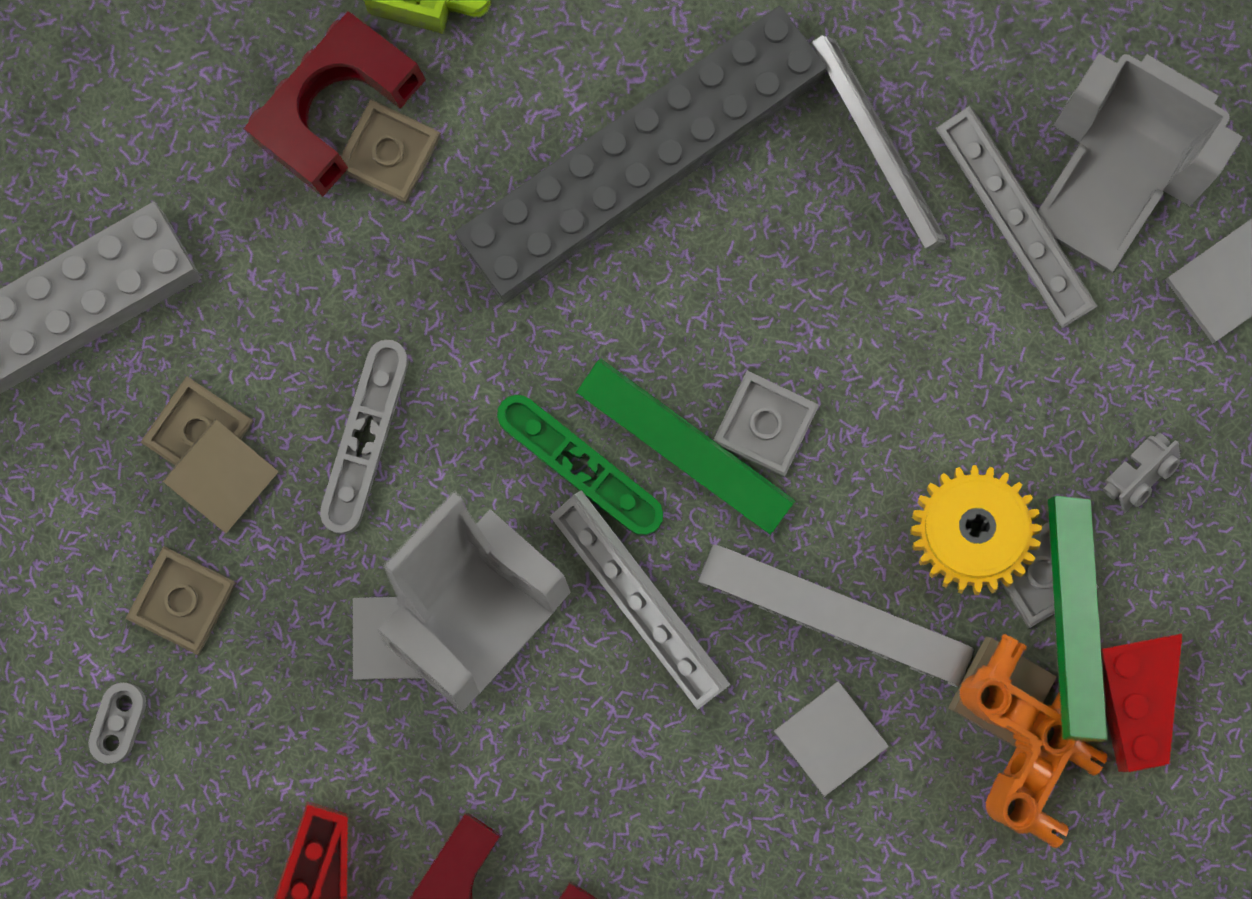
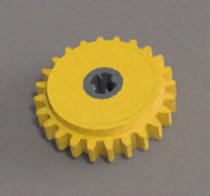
[910,465,1042,595]

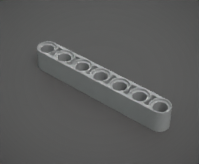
[698,545,974,688]

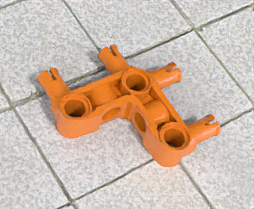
[960,634,1107,848]

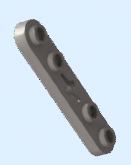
[320,340,409,535]

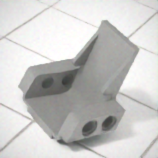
[1038,53,1243,273]
[378,492,571,713]

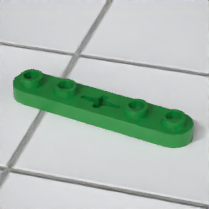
[497,395,663,536]

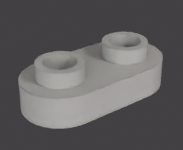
[88,683,146,764]

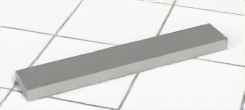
[811,35,947,249]
[936,106,1098,328]
[550,490,731,710]

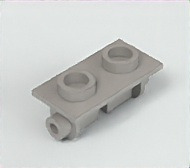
[1102,433,1181,513]

